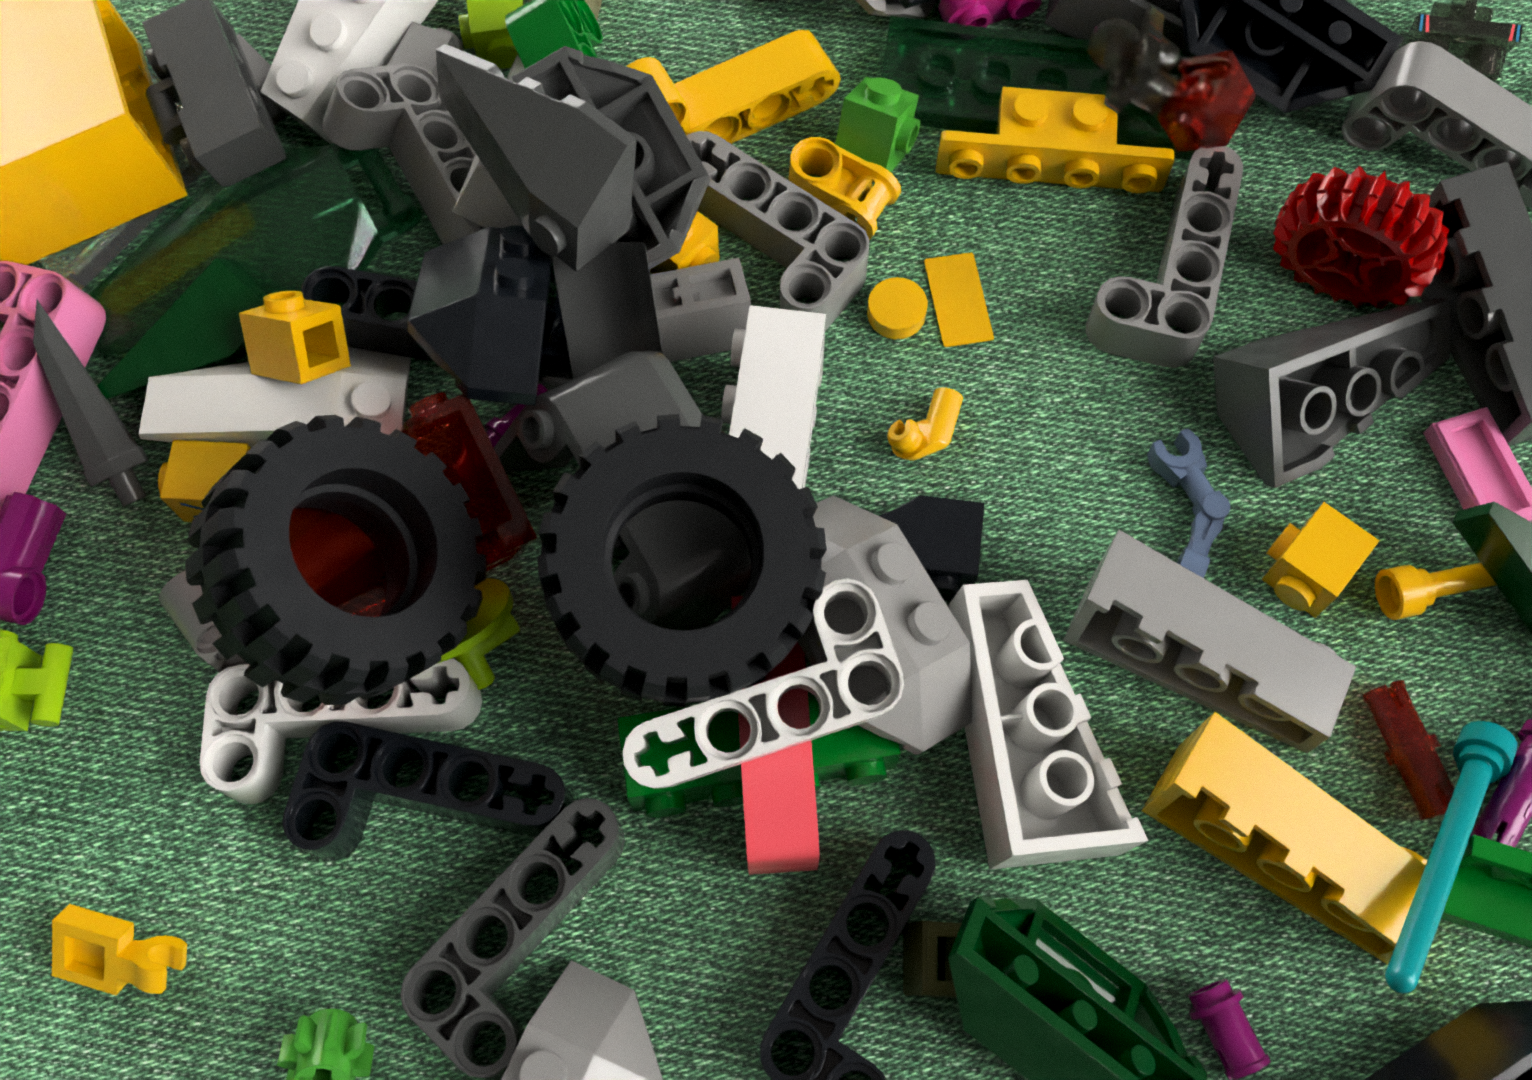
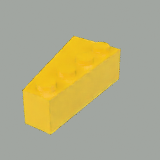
[1141,712,1427,964]

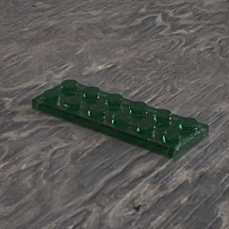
[881,16,1223,160]

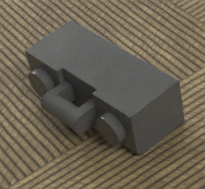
[142,0,287,186]

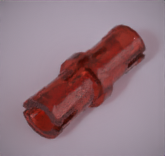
[1362,680,1455,822]

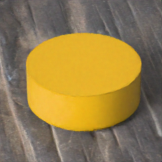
[867,277,928,339]

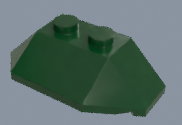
[948,896,1208,1080]

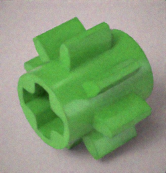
[277,1008,374,1080]

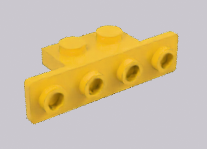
[935,87,1174,193]

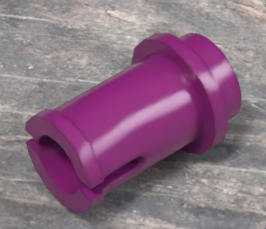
[1188,978,1271,1080]

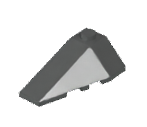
[1213,298,1450,488]

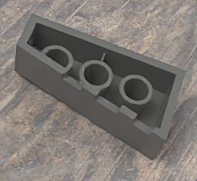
[1419,161,1532,446]

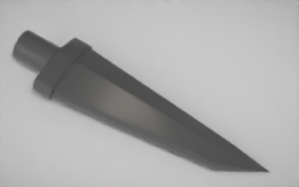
[33,300,149,507]

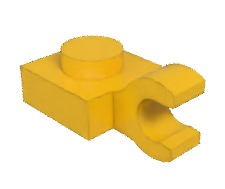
[52,904,187,995]

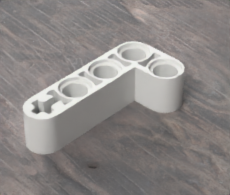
[622,579,904,789]
[200,658,482,805]

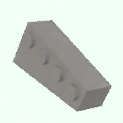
[1063,530,1356,753]

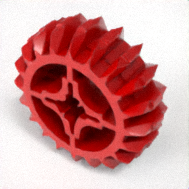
[1273,166,1450,309]

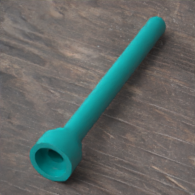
[1385,721,1518,993]

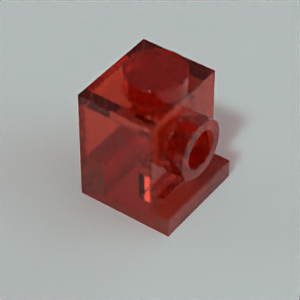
[1157,50,1257,152]

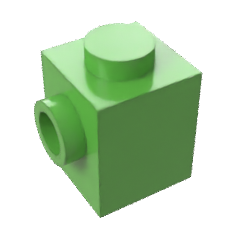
[835,77,920,172]

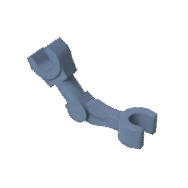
[1147,428,1230,578]

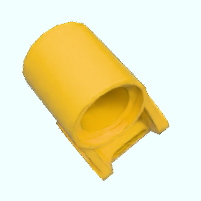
[788,137,901,240]

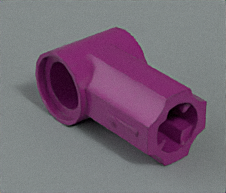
[0,492,66,625]

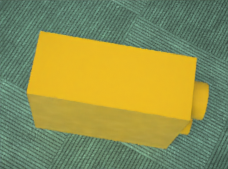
[0,0,188,265]

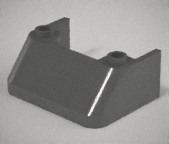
[481,351,751,630]

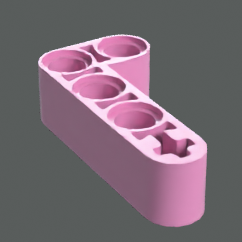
[0,261,106,510]

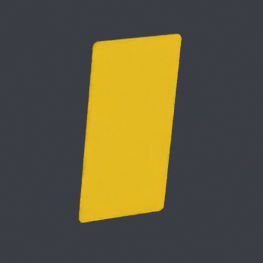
[924,252,994,347]

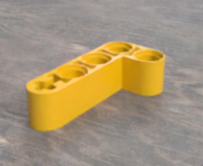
[626,30,841,144]

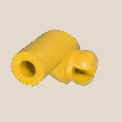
[887,387,963,461]

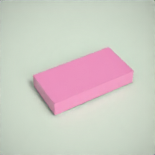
[1423,407,1532,522]

